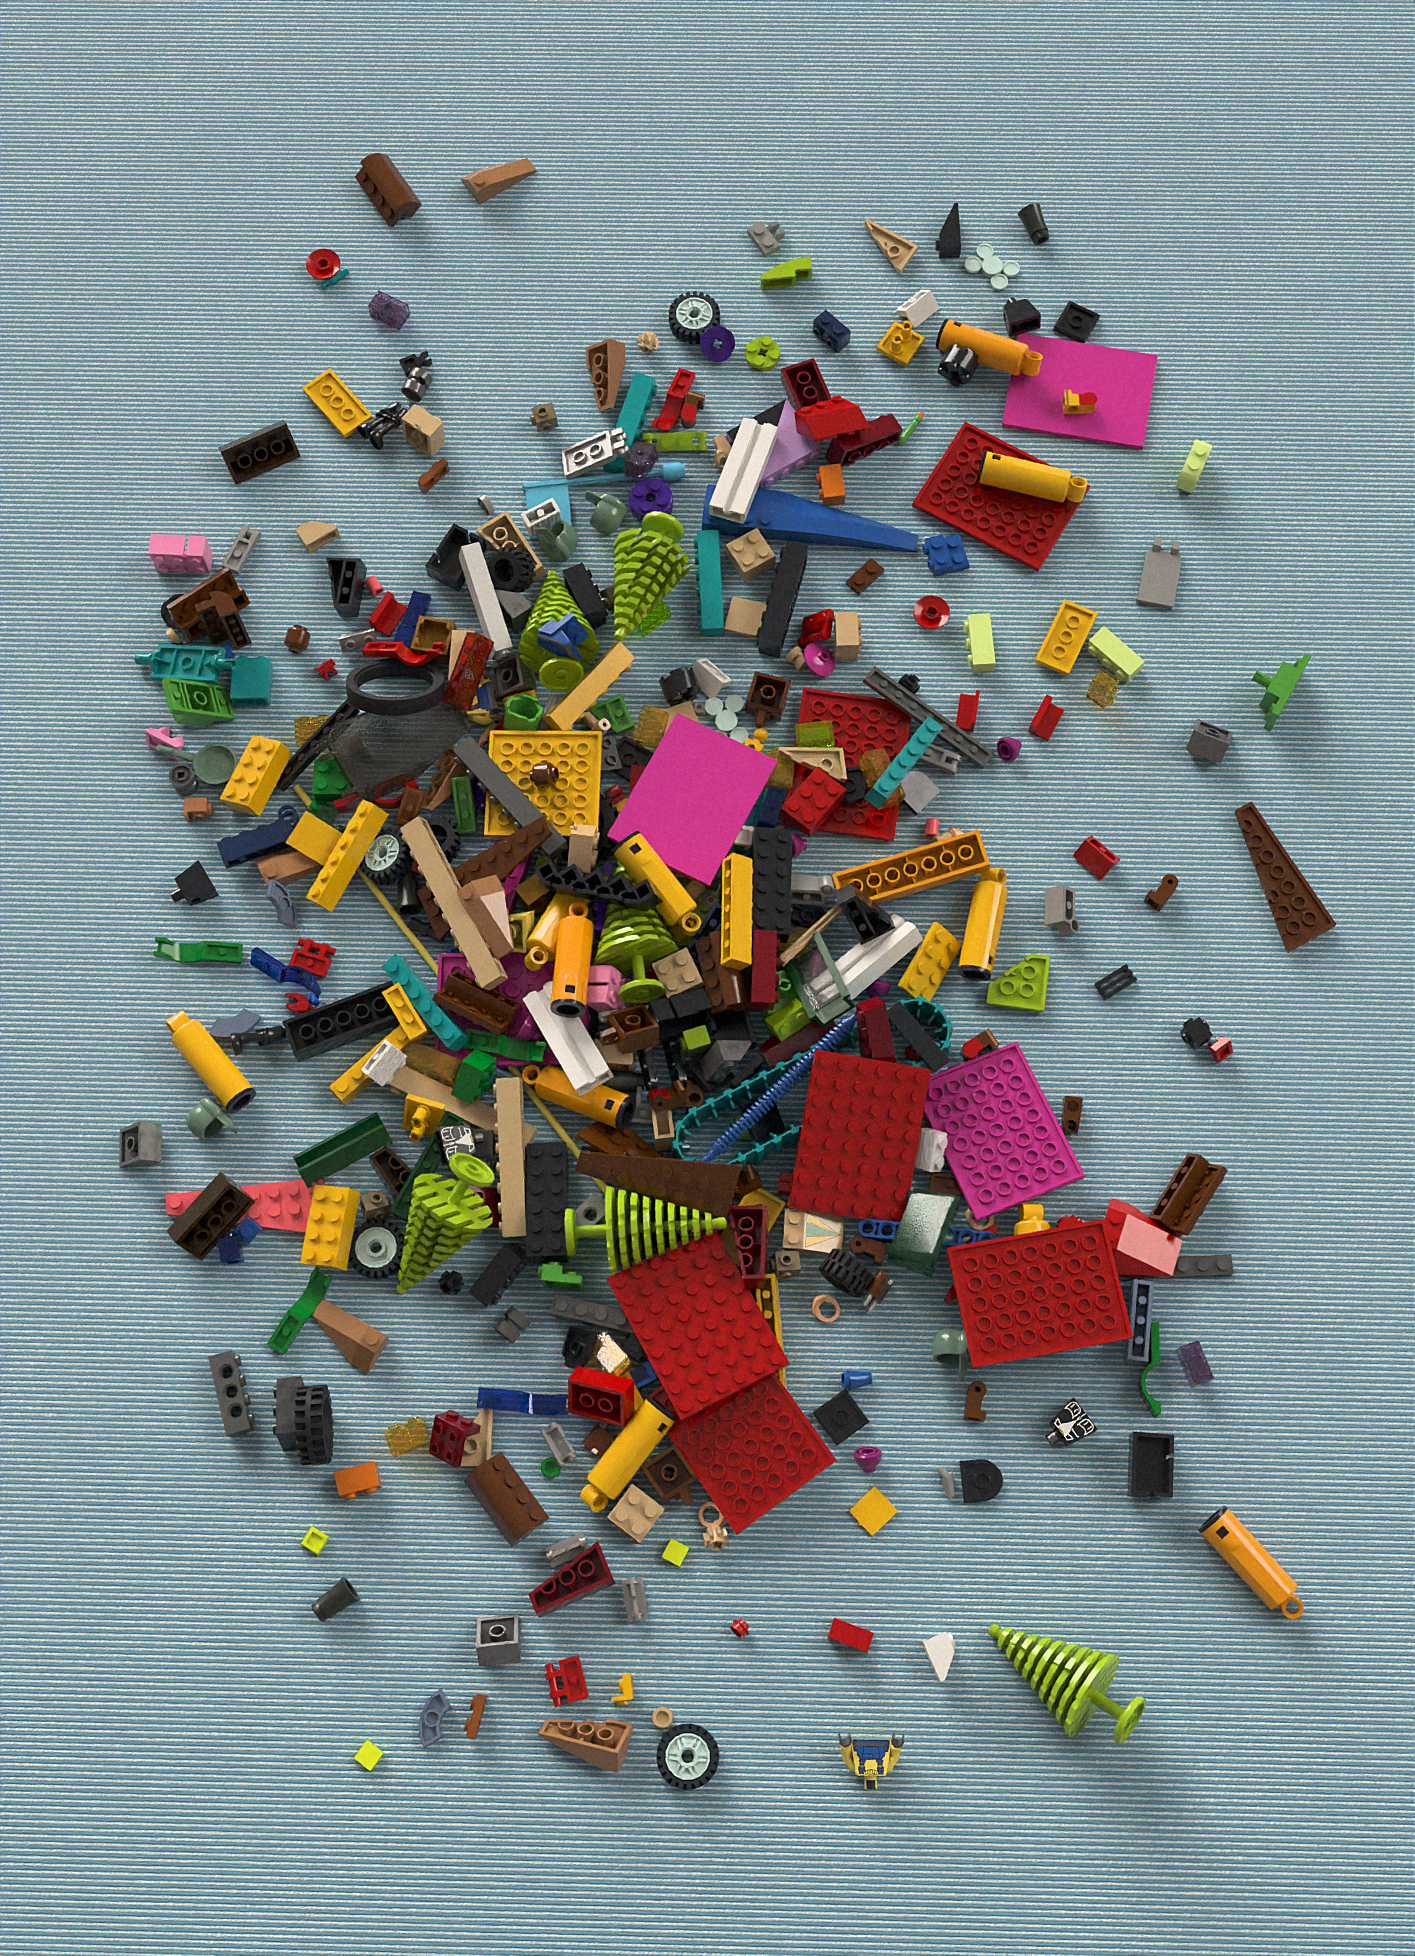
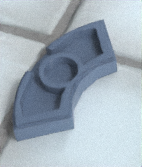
[266,879,297,929]
[209,1008,262,1039]
[419,1688,451,1749]

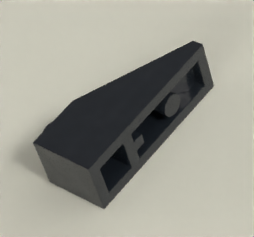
[935,203,961,258]

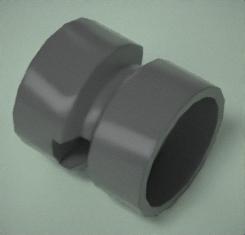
[401,367,432,402]
[169,764,199,796]
[493,1306,531,1344]

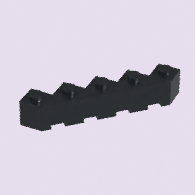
[534,859,663,912]

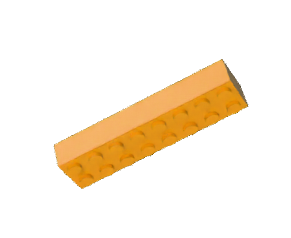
[832,829,990,914]

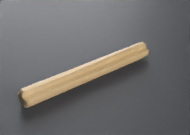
[780,904,843,966]

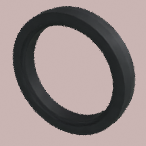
[346,658,445,716]

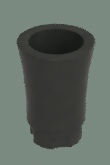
[1018,203,1049,245]
[396,872,422,916]
[604,1070,644,1093]
[311,1577,360,1622]

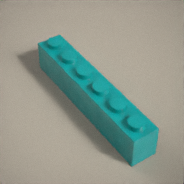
[603,372,658,474]
[694,530,724,637]
[864,716,943,809]
[382,954,471,1052]

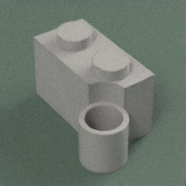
[791,874,834,905]
[1044,884,1080,936]

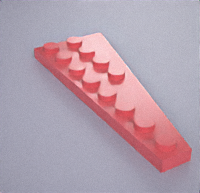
[166,1178,324,1234]

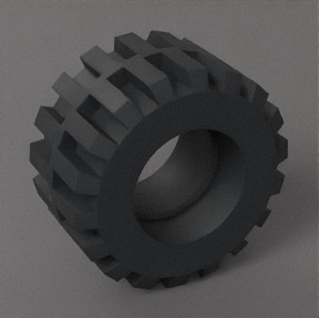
[486,547,536,593]
[424,815,461,863]
[819,1248,874,1298]

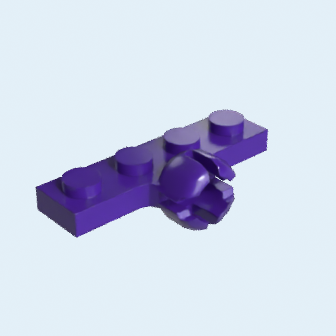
[592,863,612,939]

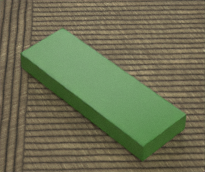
[451,776,478,834]

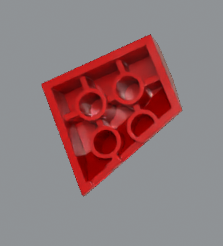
[794,396,871,442]

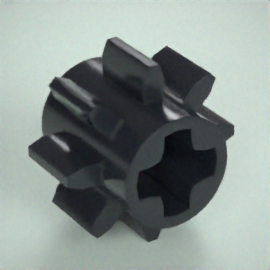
[898,674,920,695]
[438,1270,464,1295]

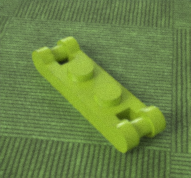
[643,431,707,452]

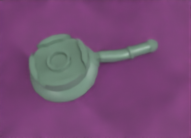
[155,743,238,786]

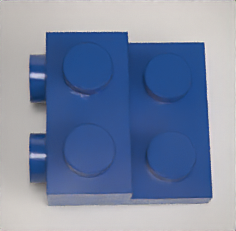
[922,534,969,577]

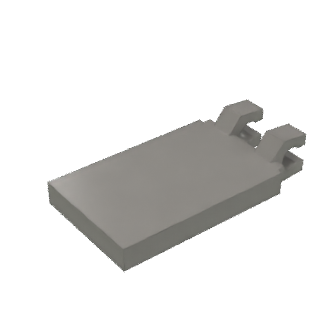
[561,427,630,480]
[1136,537,1182,610]

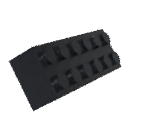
[756,541,808,658]
[751,827,792,944]
[282,980,400,1062]
[526,1142,569,1264]

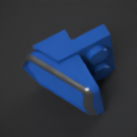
[537,612,590,661]

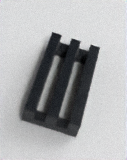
[1094,964,1137,1001]

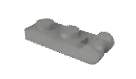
[221,526,261,575]
[918,744,962,775]

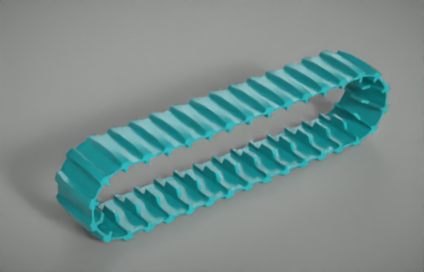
[671,996,953,1172]

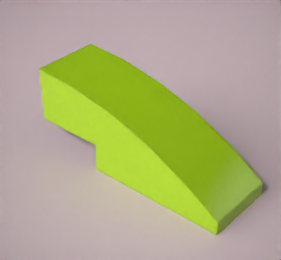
[760,257,812,290]

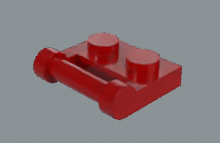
[797,609,834,648]

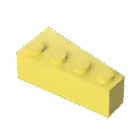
[454,911,534,953]

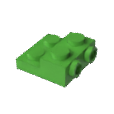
[538,1262,584,1291]

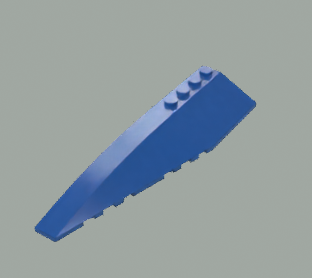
[702,484,918,553]

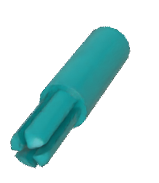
[321,267,349,291]

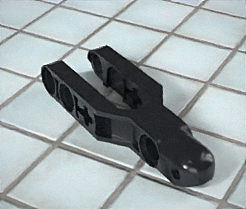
[637,1003,687,1092]

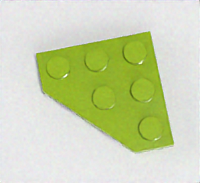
[986,954,1050,1013]

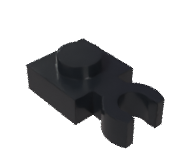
[399,351,433,377]

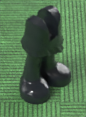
[357,401,408,450]
[230,1026,286,1056]

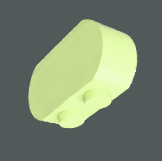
[1175,439,1213,494]

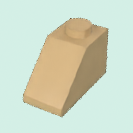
[295,521,340,554]
[651,1107,675,1151]

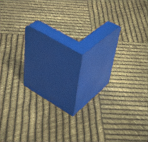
[630,1360,659,1391]

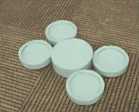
[964,243,1020,291]
[705,695,748,744]

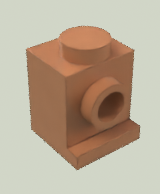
[183,797,213,822]

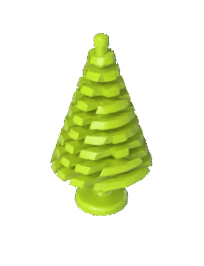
[614,512,690,642]
[518,570,599,692]
[595,860,679,1004]
[396,1153,494,1294]
[565,1186,727,1274]
[988,1624,1146,1745]

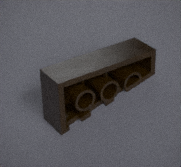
[369,1146,412,1200]

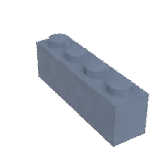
[1124,1279,1154,1365]

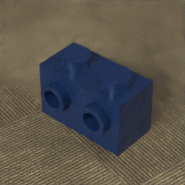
[813,310,851,353]

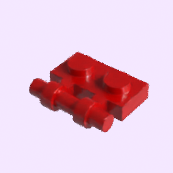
[288,938,336,979]
[545,1655,589,1707]

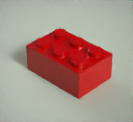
[781,767,846,838]
[568,1366,634,1427]

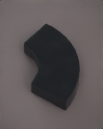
[791,904,832,929]

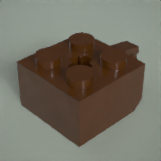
[745,671,791,728]
[599,1004,659,1054]
[641,1443,698,1507]

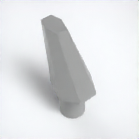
[937,1466,955,1500]

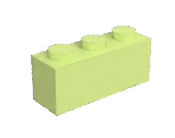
[964,613,996,673]
[1087,626,1145,683]

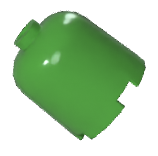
[503,694,543,731]

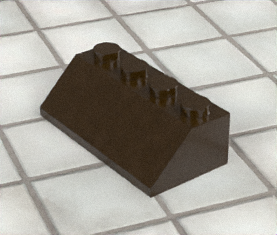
[218,420,301,484]
[167,1172,255,1261]

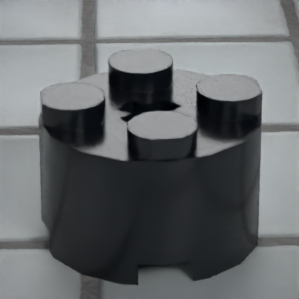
[937,344,979,387]
[659,667,701,707]

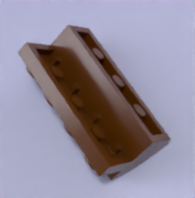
[355,153,422,227]
[166,567,251,642]
[195,591,252,650]
[695,930,750,1015]
[433,970,522,1035]
[1148,1153,1228,1238]
[464,1452,550,1547]

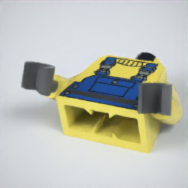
[454,666,502,726]
[838,1732,904,1789]

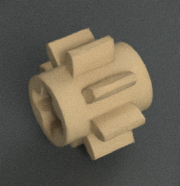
[637,331,659,354]
[703,1525,729,1551]

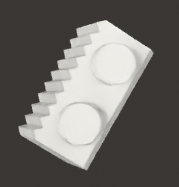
[521,498,562,536]
[361,1040,407,1087]
[914,1128,948,1172]

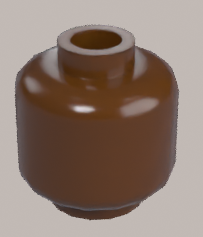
[284,625,311,654]
[530,762,559,788]

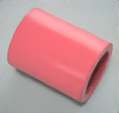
[364,576,384,597]
[925,818,939,839]

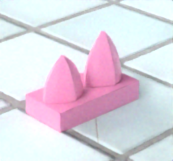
[146,726,184,760]

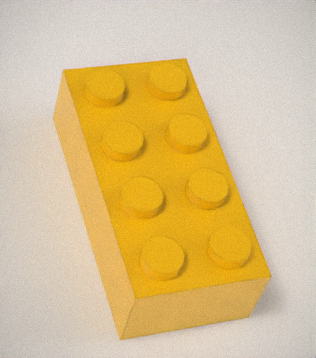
[220,735,292,817]
[300,1184,361,1271]

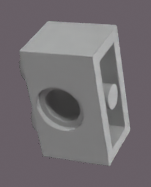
[575,1192,606,1239]

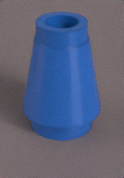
[841,1370,872,1390]

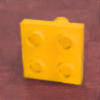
[876,321,925,367]
[402,1094,445,1143]

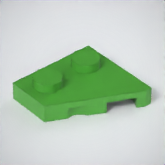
[589,694,635,735]

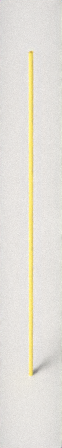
[293,784,658,1254]

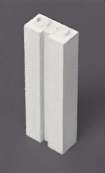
[709,418,778,524]
[459,542,513,661]
[809,913,923,1003]
[523,981,614,1097]

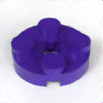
[700,326,735,362]

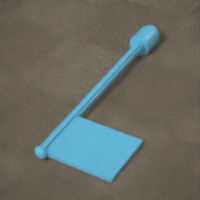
[522,462,686,540]

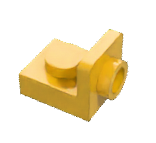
[611,1673,634,1706]

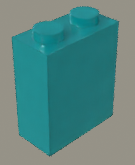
[230,656,273,706]

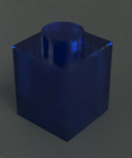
[218,1233,244,1266]

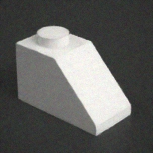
[922,1632,956,1683]

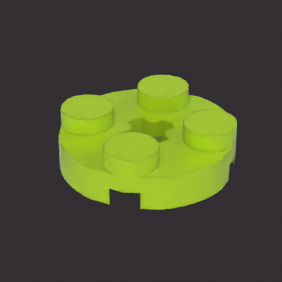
[745,336,780,371]

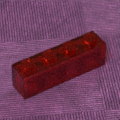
[442,632,494,711]

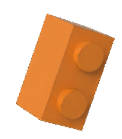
[816,464,846,506]
[334,1461,382,1500]

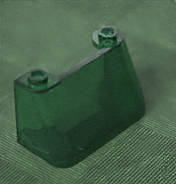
[885,1188,961,1278]

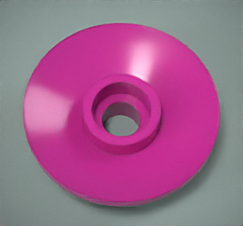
[804,642,835,677]

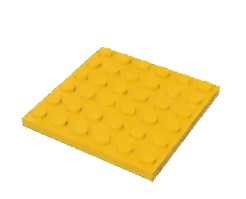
[484,730,602,838]

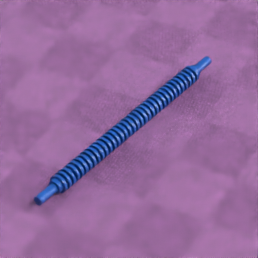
[700,1011,857,1162]

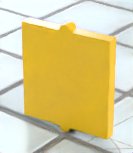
[849,1486,898,1536]

